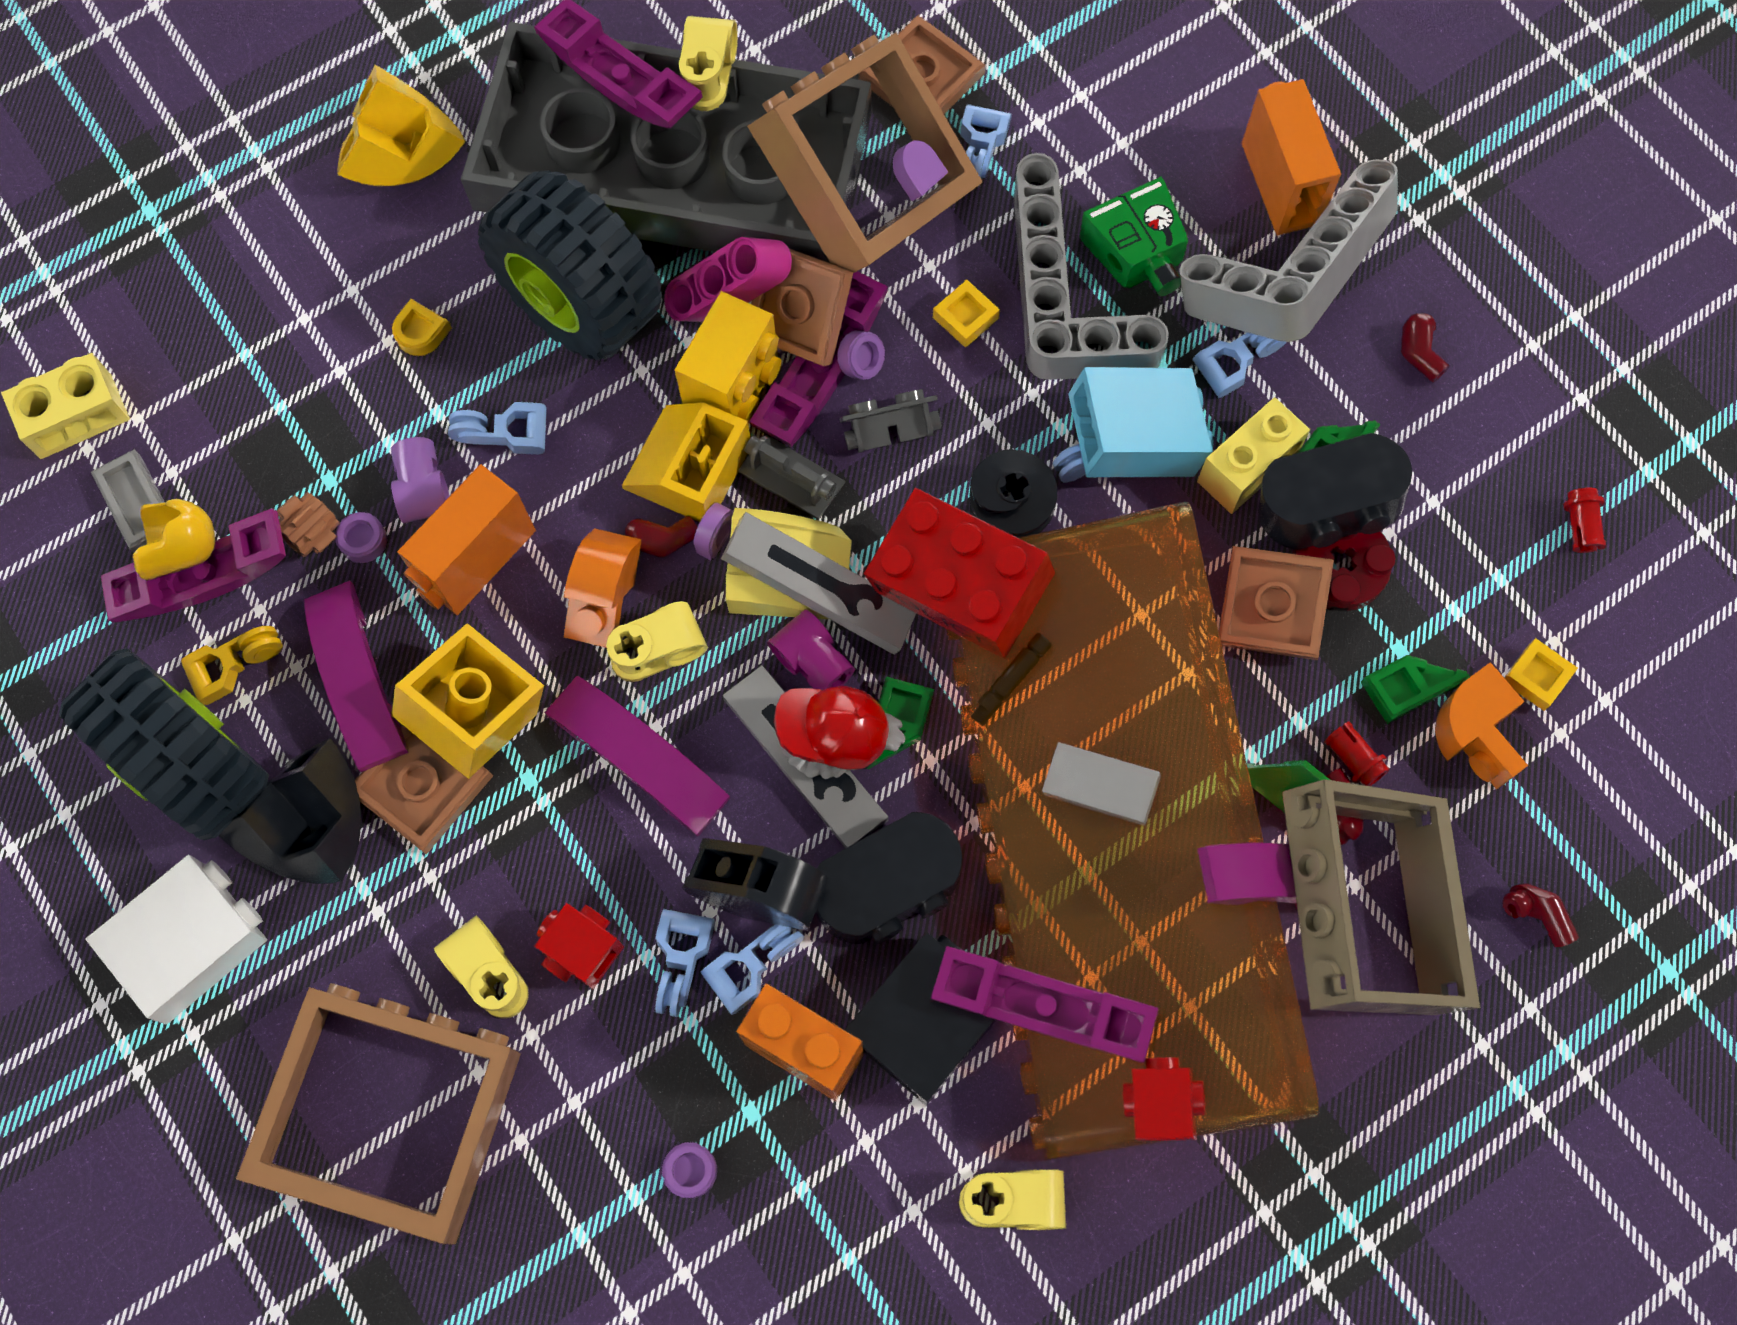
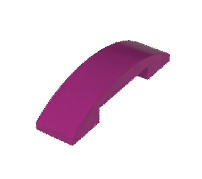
[534,0,703,128]
[749,271,888,447]
[101,508,286,622]
[304,581,409,772]
[544,675,730,837]
[1197,843,1298,910]
[931,946,1159,1063]

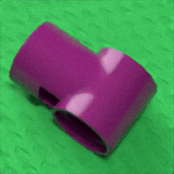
[767,609,855,690]

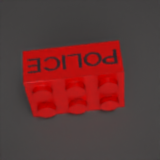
[864,487,1056,659]

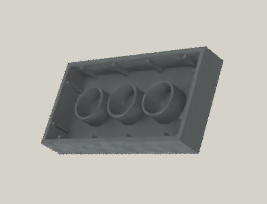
[461,22,872,263]

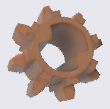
[277,492,340,557]

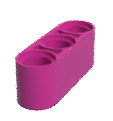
[664,237,792,322]

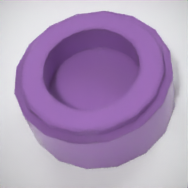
[838,331,885,380]
[335,512,388,563]
[662,1142,717,1198]

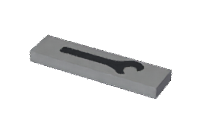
[721,512,916,655]
[722,665,888,848]

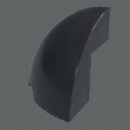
[219,738,361,884]

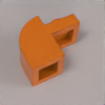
[563,528,642,648]
[1435,662,1528,790]

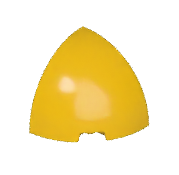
[338,65,465,186]

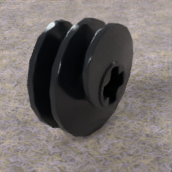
[969,449,1057,541]

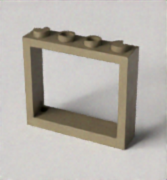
[1282,779,1480,1015]

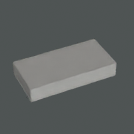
[91,449,164,553]
[1042,742,1161,826]

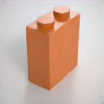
[1242,79,1341,236]
[397,464,536,616]
[736,983,864,1102]

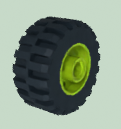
[478,170,662,360]
[59,648,269,841]

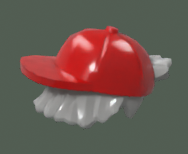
[774,686,905,779]

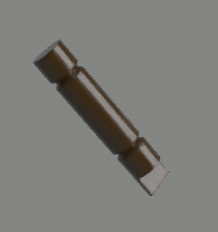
[970,632,1053,726]

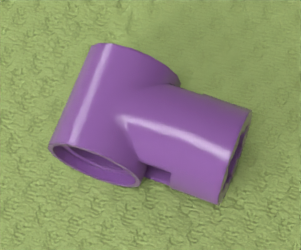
[391,437,450,524]

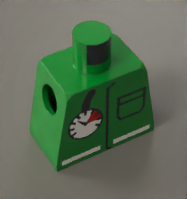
[1079,177,1188,296]

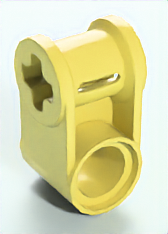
[679,16,738,111]
[606,601,708,682]
[433,915,529,1019]
[959,1170,1066,1230]

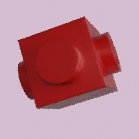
[534,903,624,990]
[1123,1057,1206,1141]

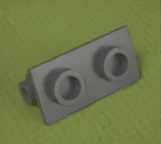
[839,389,941,453]
[738,434,845,520]

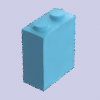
[1068,367,1214,477]

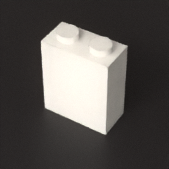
[85,854,267,1025]

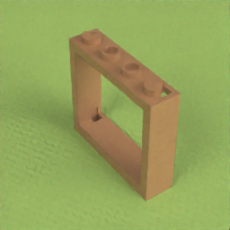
[747,32,983,273]
[236,983,521,1244]

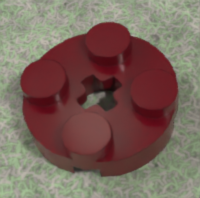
[1292,531,1396,611]

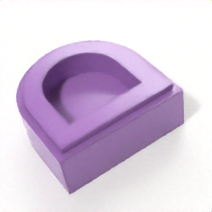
[893,140,948,201]
[694,502,733,561]

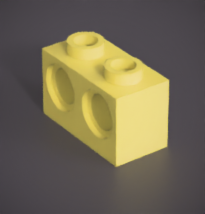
[1,353,130,459]
[1197,397,1311,514]

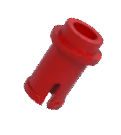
[1563,488,1607,553]
[1324,721,1390,786]

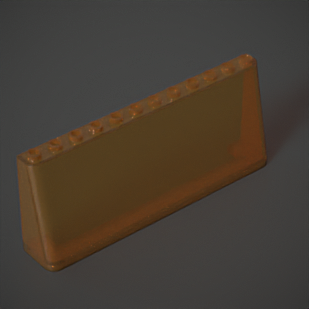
[946,502,1319,1162]

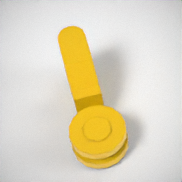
[181,626,283,705]

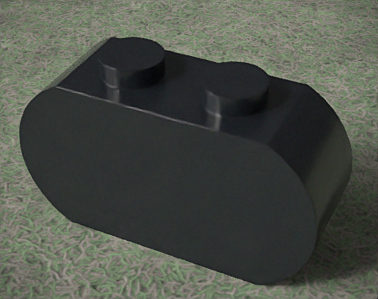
[1258,433,1412,550]
[816,812,962,944]
[682,838,828,930]

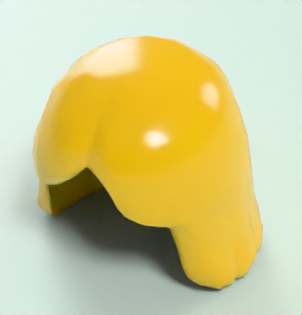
[133,499,215,580]

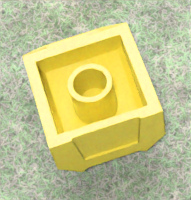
[726,508,852,619]

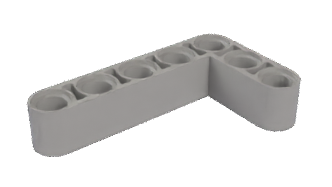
[1014,153,1169,380]
[1179,159,1398,342]

